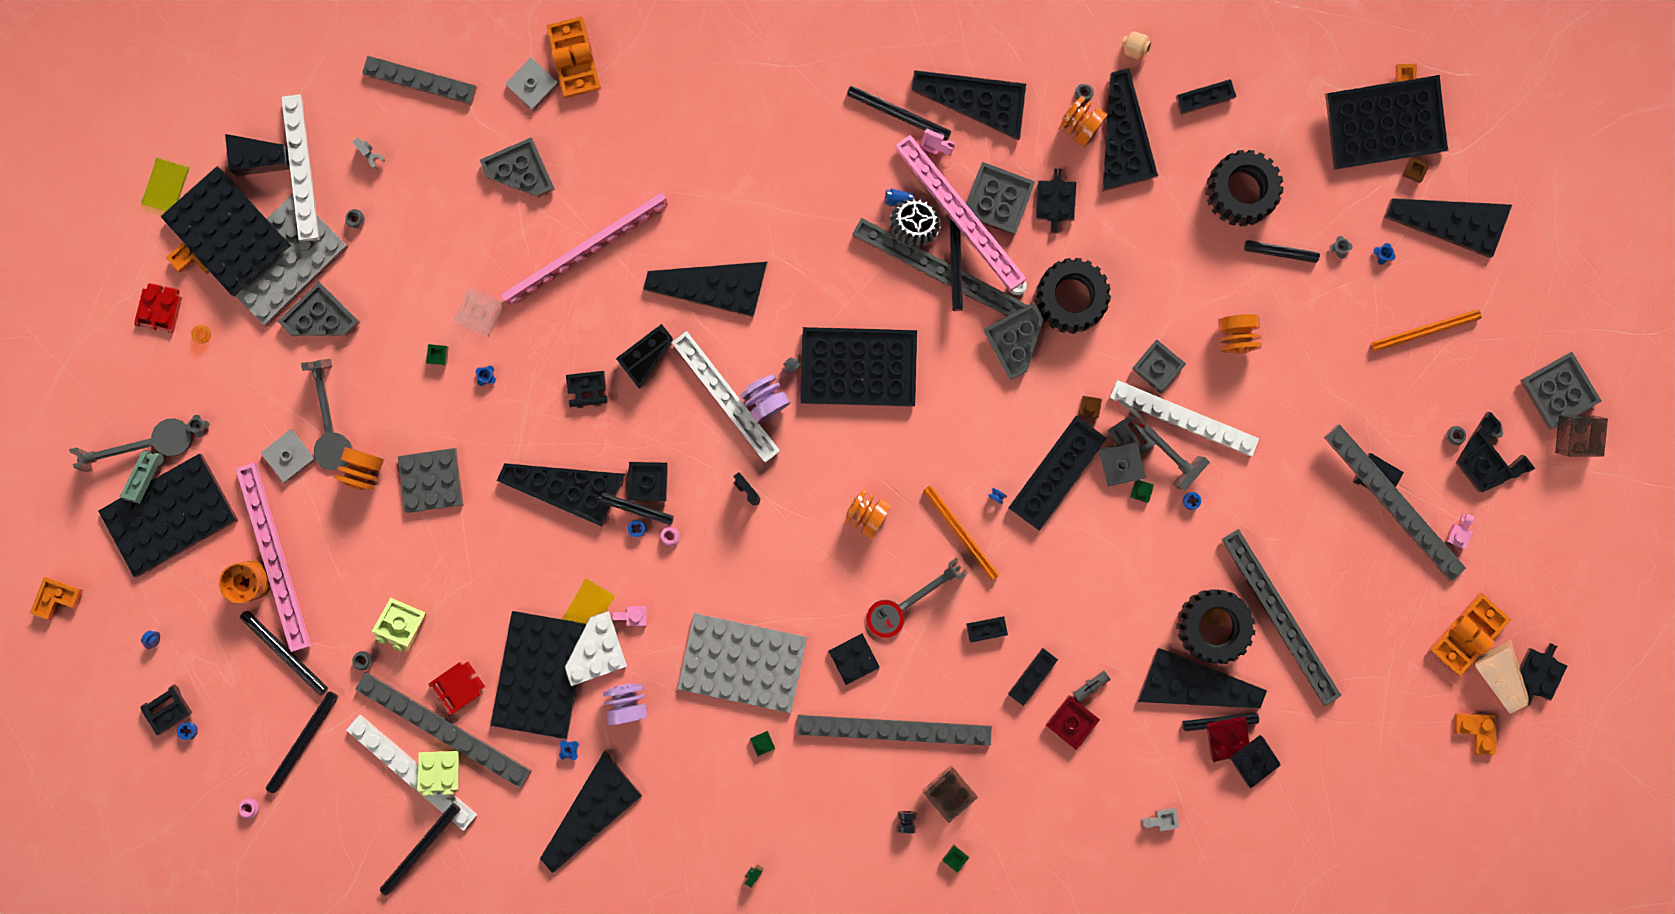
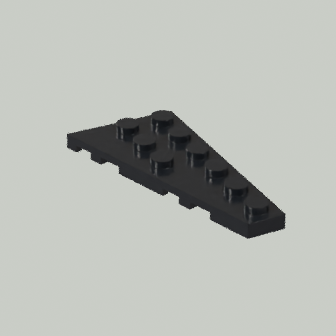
[1102,68,1158,191]
[912,70,1026,140]
[1384,198,1513,258]
[643,262,768,317]
[1137,647,1267,709]
[540,751,642,873]

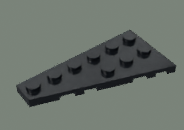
[496,463,626,527]

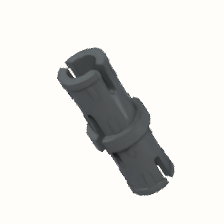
[1072,670,1111,703]

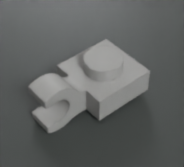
[352,137,385,169]
[1142,807,1179,831]

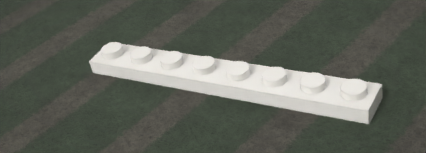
[281,94,320,242]
[672,331,780,463]
[1109,380,1259,457]
[346,715,478,831]

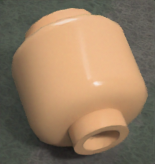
[1121,32,1151,59]

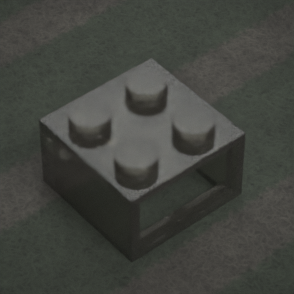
[1555,415,1608,457]
[922,765,979,823]

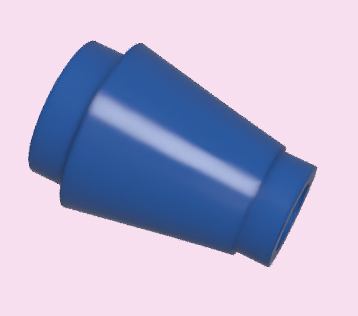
[884,188,913,207]

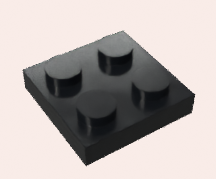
[628,462,668,501]
[828,633,880,685]
[1229,735,1281,788]

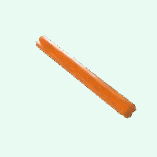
[1371,309,1482,352]
[923,485,999,581]

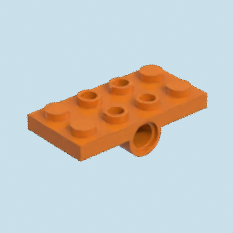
[546,16,602,99]
[1429,593,1512,677]

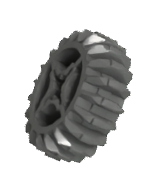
[889,198,941,248]

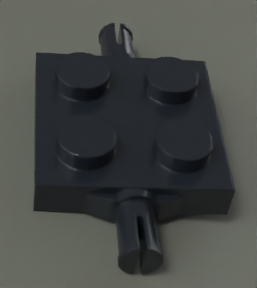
[1036,169,1076,234]
[1519,643,1568,706]

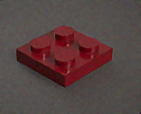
[1045,695,1100,750]
[1206,716,1250,762]

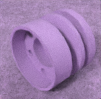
[740,374,791,423]
[602,683,649,725]

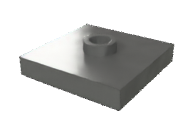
[1131,339,1186,393]
[1099,441,1146,486]

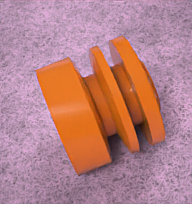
[1058,96,1108,148]
[1218,314,1262,354]
[334,447,384,490]
[844,489,892,539]
[218,560,270,604]

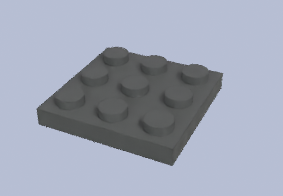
[966,162,1035,236]
[1520,352,1602,430]
[398,448,464,513]

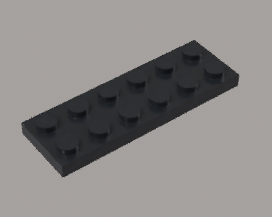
[1008,416,1107,531]

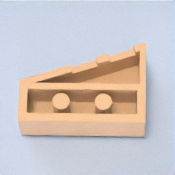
[1475,639,1528,714]

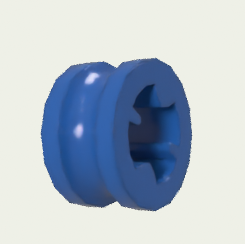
[988,488,1007,504]
[1182,492,1201,510]
[628,520,646,537]
[177,722,198,740]

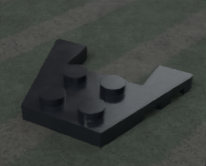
[1456,411,1535,492]

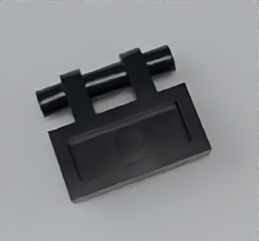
[566,371,608,409]

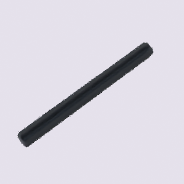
[847,85,951,140]
[949,217,963,311]
[239,611,328,695]
[265,691,338,793]
[380,803,460,896]

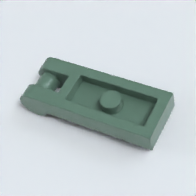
[120,450,164,504]

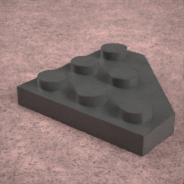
[480,137,555,197]
[277,281,360,336]
[983,302,1043,380]

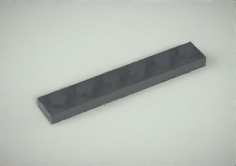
[362,55,477,105]

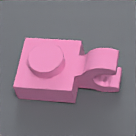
[920,129,955,155]
[1445,514,1474,549]
[613,606,647,626]

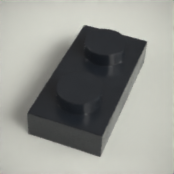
[966,616,1008,643]

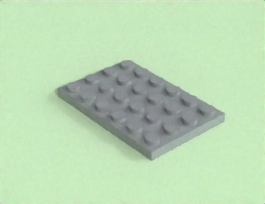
[236,194,348,326]
[678,613,807,713]

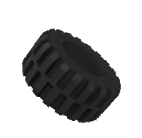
[1205,150,1284,226]
[1035,258,1111,334]
[1176,589,1256,664]

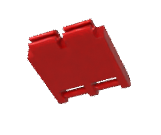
[134,283,182,334]
[428,661,485,716]

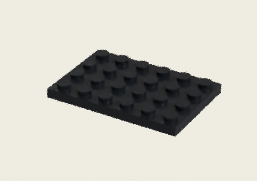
[1325,75,1448,170]
[160,166,291,297]
[800,327,917,407]
[98,453,238,577]
[490,611,586,739]

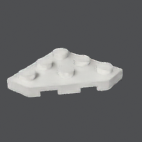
[565,611,627,686]

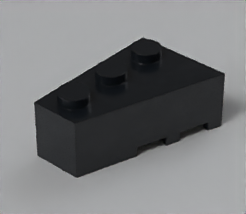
[225,134,290,176]
[616,324,673,389]

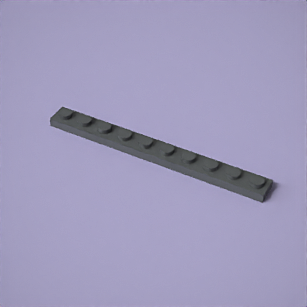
[852,218,1028,317]
[1323,424,1466,581]
[1221,529,1342,706]
[355,672,532,788]
[797,715,992,746]

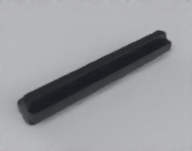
[1244,240,1320,263]
[599,493,674,525]
[1182,713,1260,731]

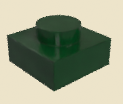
[426,344,449,366]
[1129,480,1154,503]
[750,730,775,757]
[942,844,970,873]
[745,864,764,888]

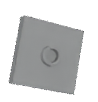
[505,57,559,110]
[260,429,316,483]

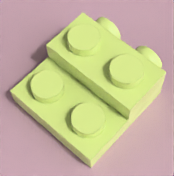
[372,598,426,652]
[417,751,459,796]

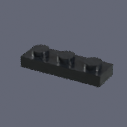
[1176,79,1237,115]
[1007,648,1058,706]

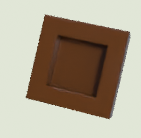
[1402,157,1429,183]
[1079,396,1102,418]

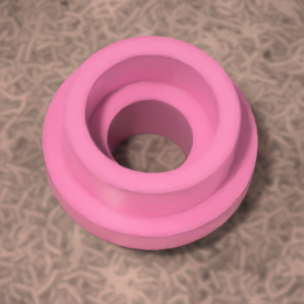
[660,527,680,546]
[239,798,259,818]

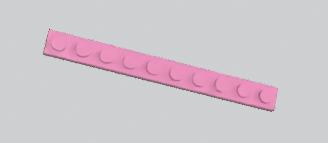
[895,135,1026,292]
[501,192,668,304]
[236,463,312,652]

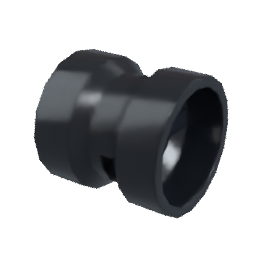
[896,811,917,834]

